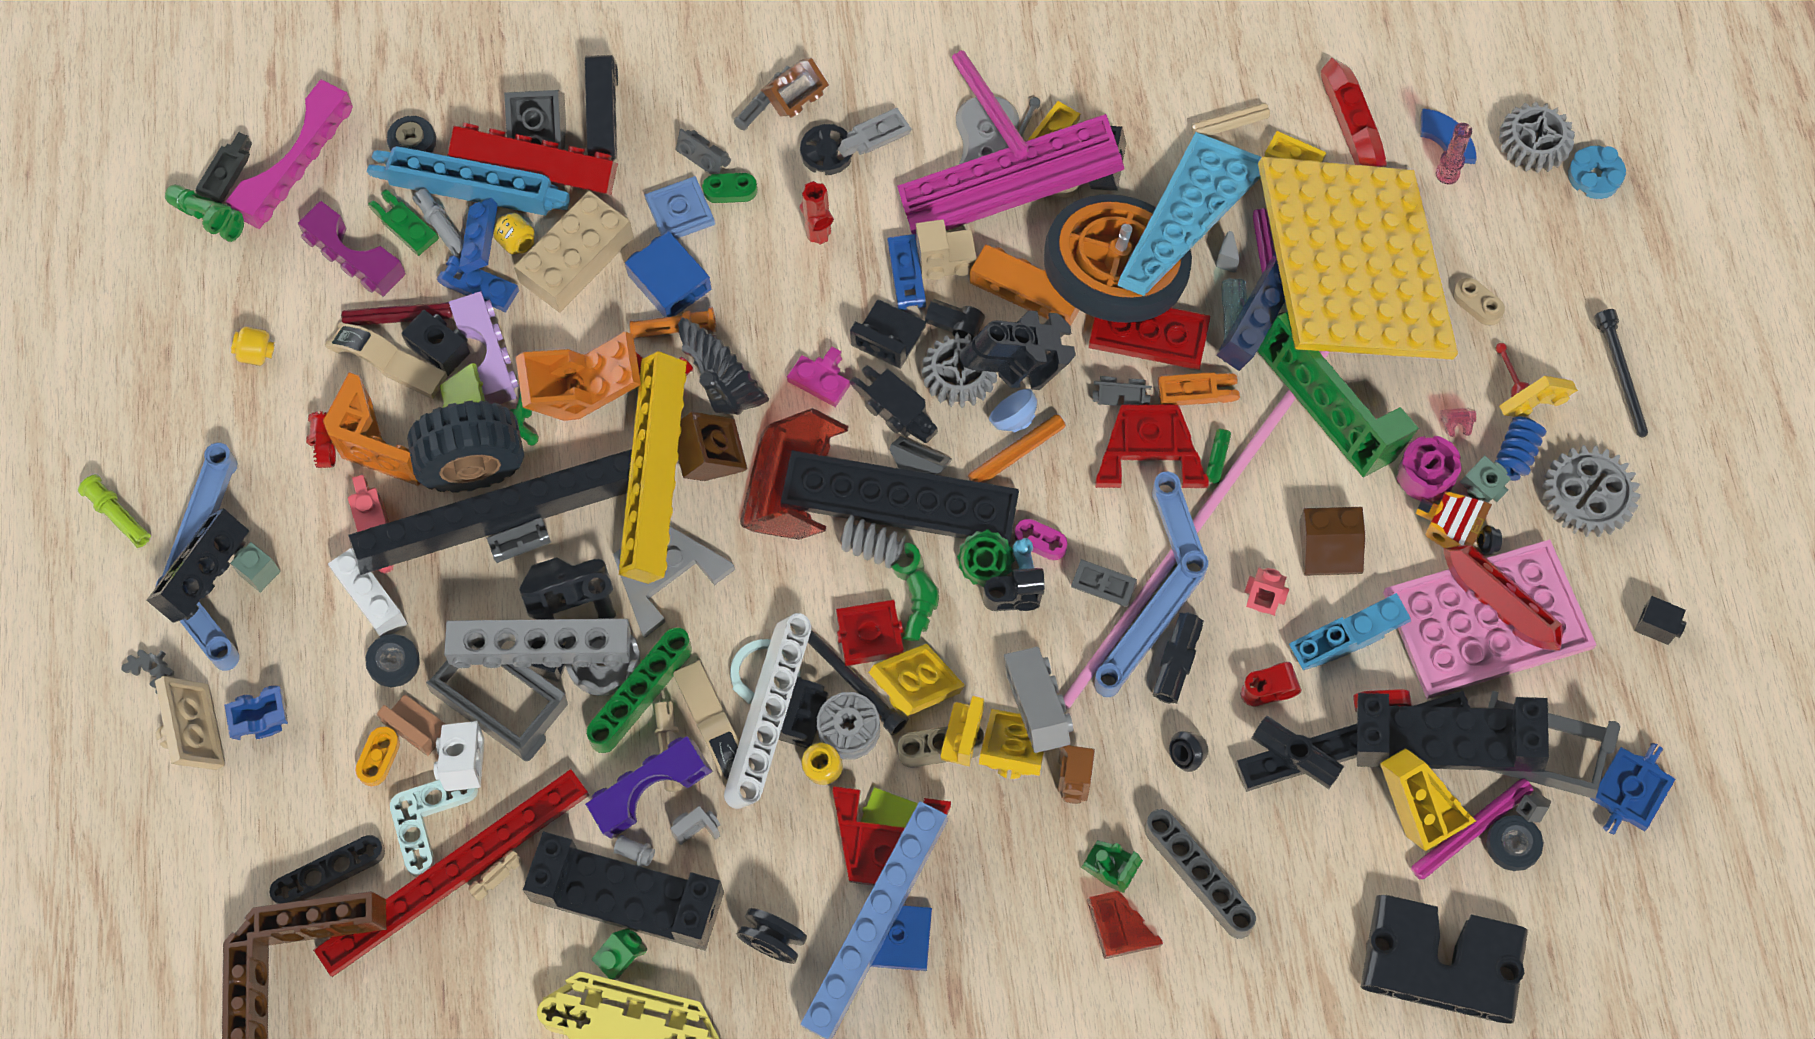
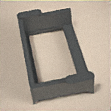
[426,641,568,762]
[1488,691,1620,799]

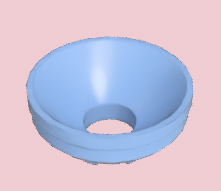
[989,389,1037,433]

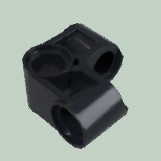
[982,568,1045,612]

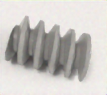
[841,515,906,569]

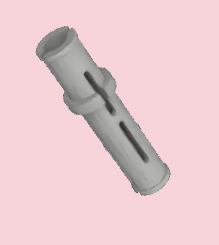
[413,189,463,259]

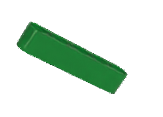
[586,628,692,753]

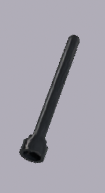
[1594,309,1648,438]
[808,630,909,735]

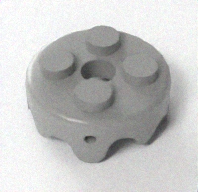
[565,635,640,696]

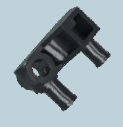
[519,557,616,620]

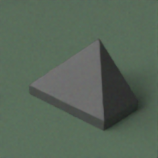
[890,436,952,475]

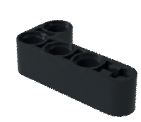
[585,55,618,159]

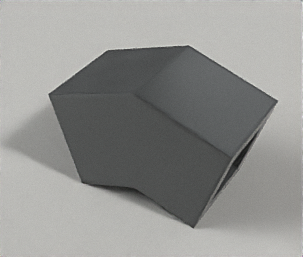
[1516,791,1551,823]

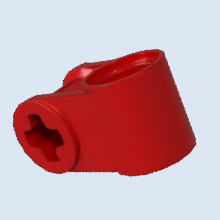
[1240,662,1302,707]

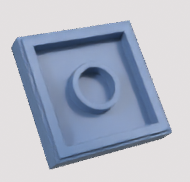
[644,176,715,239]

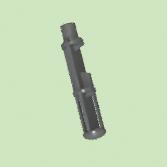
[734,66,791,131]

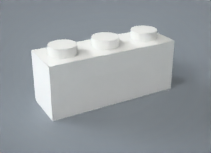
[328,548,407,637]

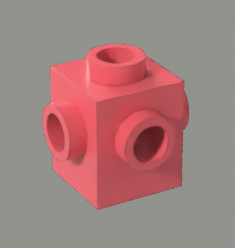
[1244,568,1290,616]

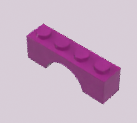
[298,200,406,297]

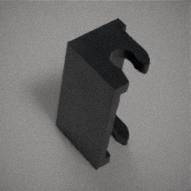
[779,677,829,748]

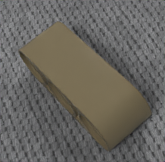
[898,726,984,767]

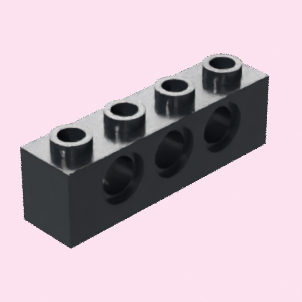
[146,508,249,623]

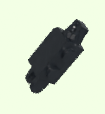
[850,365,938,443]

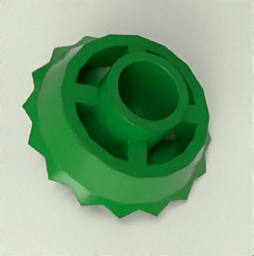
[957,530,1015,587]

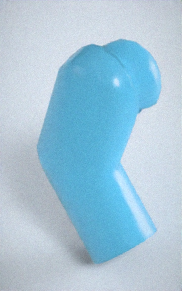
[1012,538,1034,569]

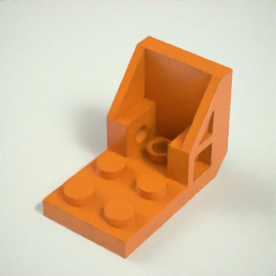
[516,332,641,421]
[323,372,420,486]

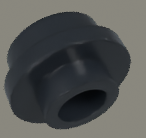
[1477,525,1502,555]

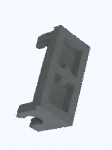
[1071,559,1137,607]

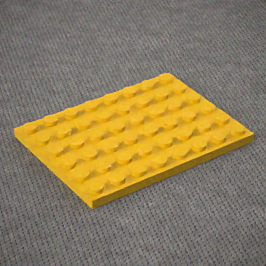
[1258,157,1458,360]

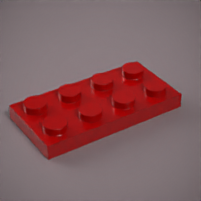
[1089,308,1211,370]

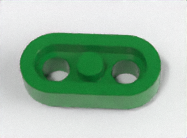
[702,173,758,203]

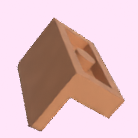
[376,695,447,756]

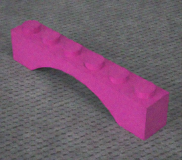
[226,79,353,229]

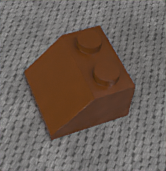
[677,411,748,481]
[1299,507,1365,576]

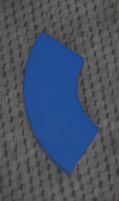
[1420,109,1477,164]

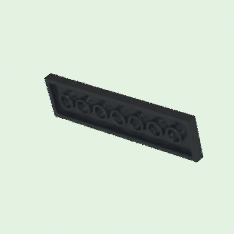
[780,450,1019,546]

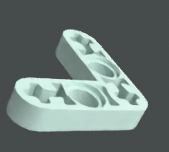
[390,780,478,877]

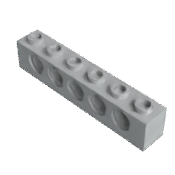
[444,619,631,668]

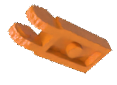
[1158,372,1240,406]

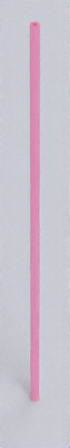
[1063,351,1330,709]

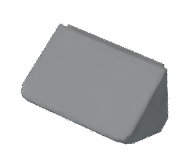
[1216,231,1239,273]

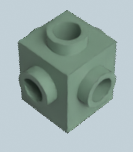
[1460,455,1511,503]

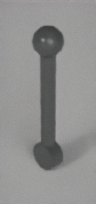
[1019,97,1040,139]

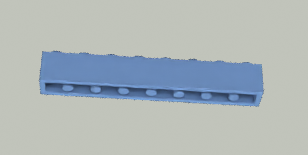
[800,801,948,1039]

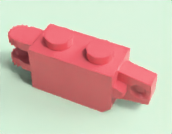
[348,475,394,574]

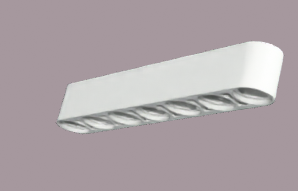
[724,613,811,809]

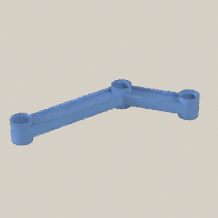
[156,443,239,671]
[1094,471,1208,697]

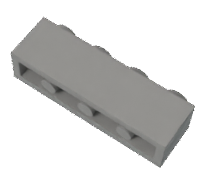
[1004,647,1074,753]

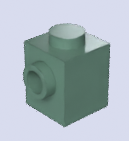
[230,542,281,593]

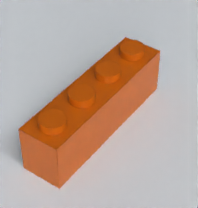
[970,244,1080,327]

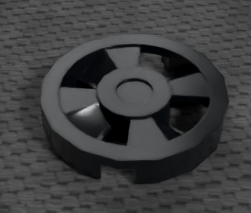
[800,124,853,175]

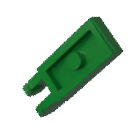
[368,189,439,256]

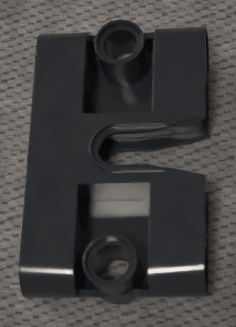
[1360,895,1528,1024]

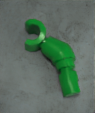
[891,543,939,641]

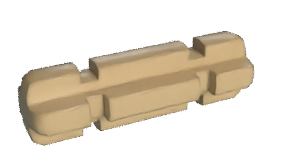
[468,850,522,901]

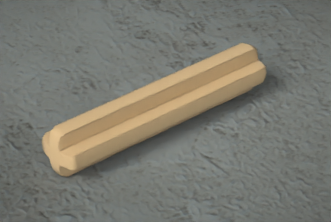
[1192,103,1270,136]

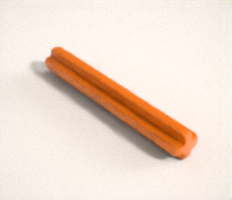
[968,415,1066,483]

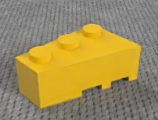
[1380,748,1476,851]

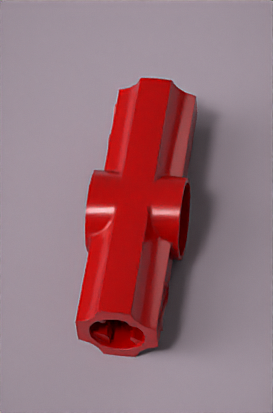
[799,181,834,245]

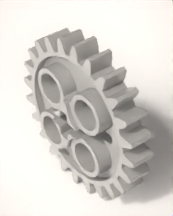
[1542,445,1640,537]

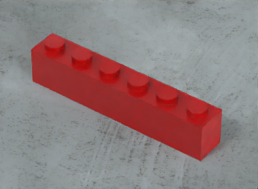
[447,122,618,195]

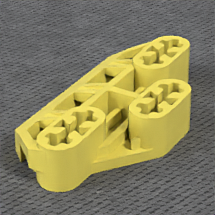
[537,971,720,1039]

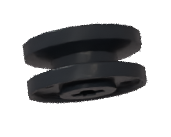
[736,908,807,964]

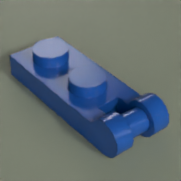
[887,234,926,310]
[437,256,519,313]

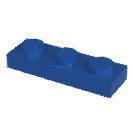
[459,198,498,274]

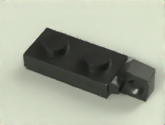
[195,132,252,203]

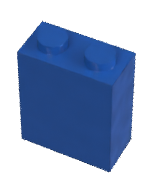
[624,231,712,317]

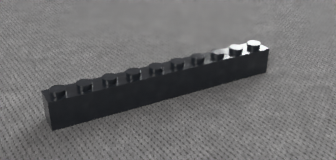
[348,449,632,575]

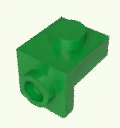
[591,928,648,980]

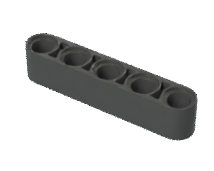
[1145,809,1256,939]

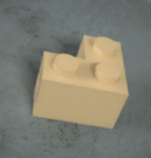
[916,219,977,280]

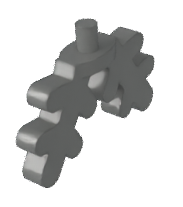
[121,650,174,694]

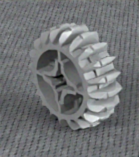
[1499,101,1575,173]
[922,333,997,408]

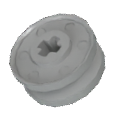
[817,692,880,760]

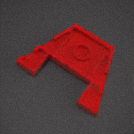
[1095,405,1209,488]
[833,786,951,886]

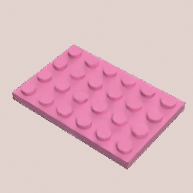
[1383,539,1596,699]

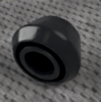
[1169,731,1209,772]

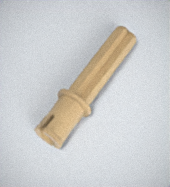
[654,702,682,792]

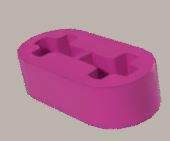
[1015,519,1068,560]

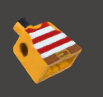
[1415,492,1492,548]

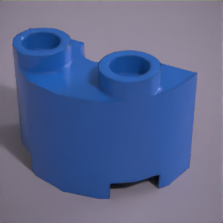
[224,686,288,740]

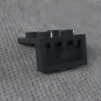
[850,300,926,369]

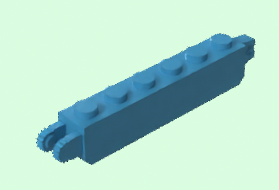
[367,146,570,216]

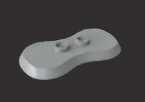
[956,97,1019,164]

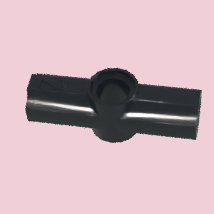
[1153,612,1204,704]
[1251,715,1344,789]

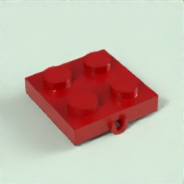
[836,599,904,666]

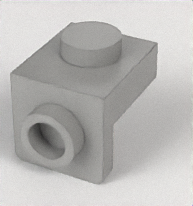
[670,806,720,845]

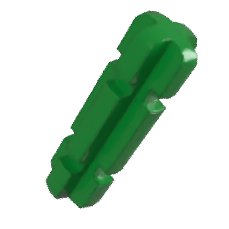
[1206,429,1231,484]

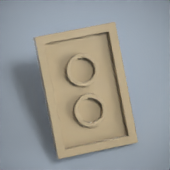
[155,676,225,770]

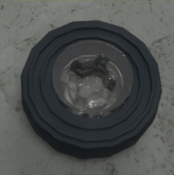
[365,634,420,688]
[1486,815,1544,871]

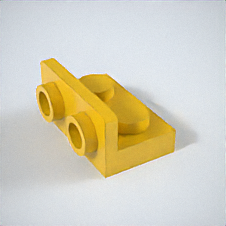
[941,696,984,767]

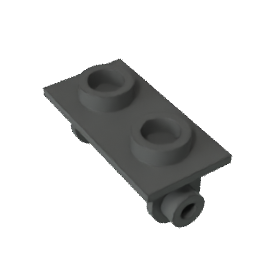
[676,128,731,175]
[1092,376,1152,406]
[486,517,551,563]

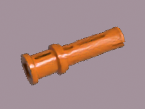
[630,307,716,339]

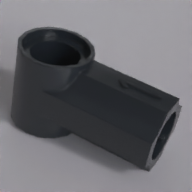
[925,299,985,340]

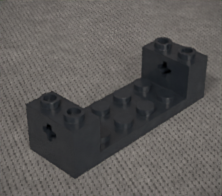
[1357,693,1549,772]
[523,831,724,951]

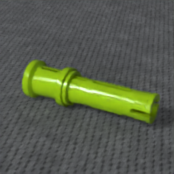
[78,474,151,548]

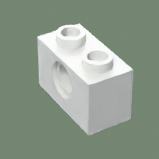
[434,721,485,791]

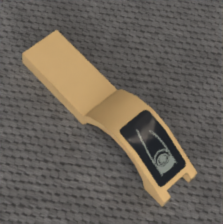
[325,323,448,399]
[673,661,739,787]

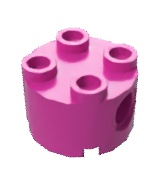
[1396,436,1461,503]

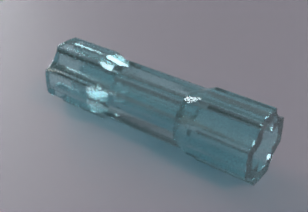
[1221,278,1247,364]

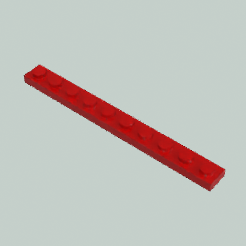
[313,769,590,977]

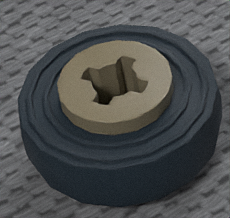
[387,116,436,153]

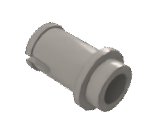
[614,835,655,867]

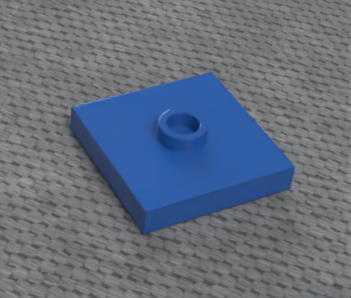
[871,906,932,971]

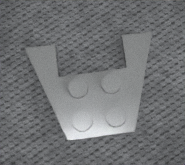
[613,526,735,638]

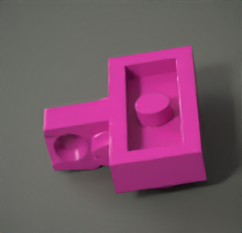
[787,347,850,408]

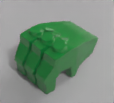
[1081,840,1143,893]

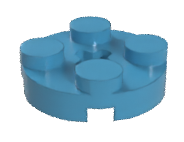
[1568,146,1626,199]

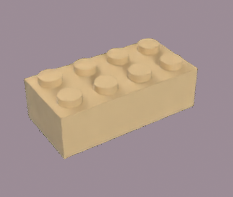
[514,191,634,313]

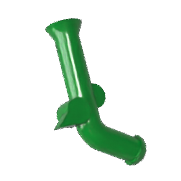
[510,392,539,446]

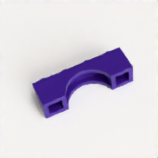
[585,736,713,839]

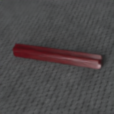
[341,302,453,326]

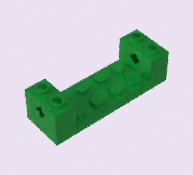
[1258,312,1419,478]

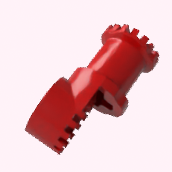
[306,411,336,468]

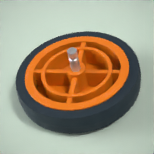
[1044,194,1192,323]

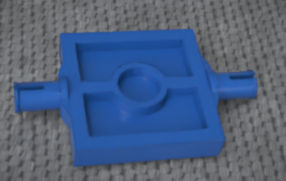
[1590,743,1676,835]

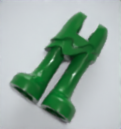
[165,184,244,242]

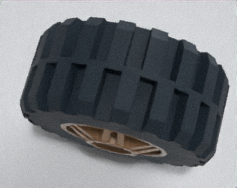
[407,401,524,493]

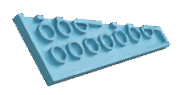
[1118,132,1261,296]

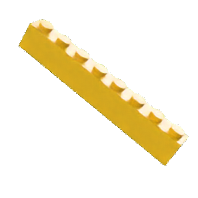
[618,351,687,584]

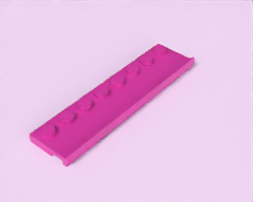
[897,114,1125,238]

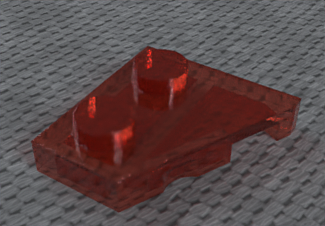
[1087,890,1163,960]

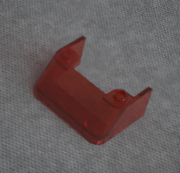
[740,408,849,540]

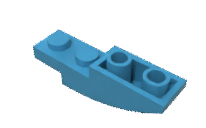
[1289,593,1411,671]

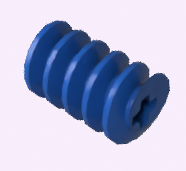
[1495,416,1547,481]

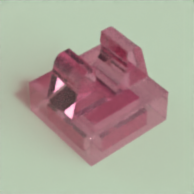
[1440,408,1476,437]

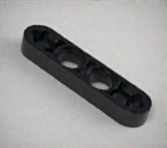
[269,835,385,904]

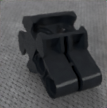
[960,310,1076,390]

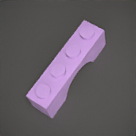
[449,291,519,404]

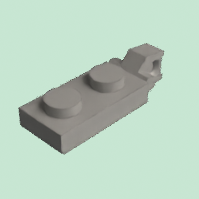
[838,108,912,157]

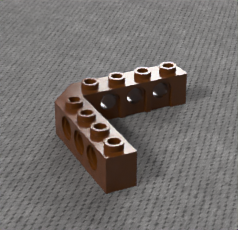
[222,891,386,1039]

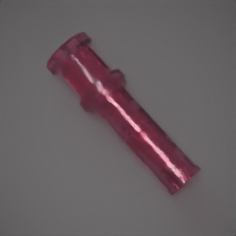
[1435,123,1473,185]

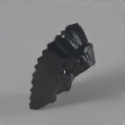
[678,317,769,415]

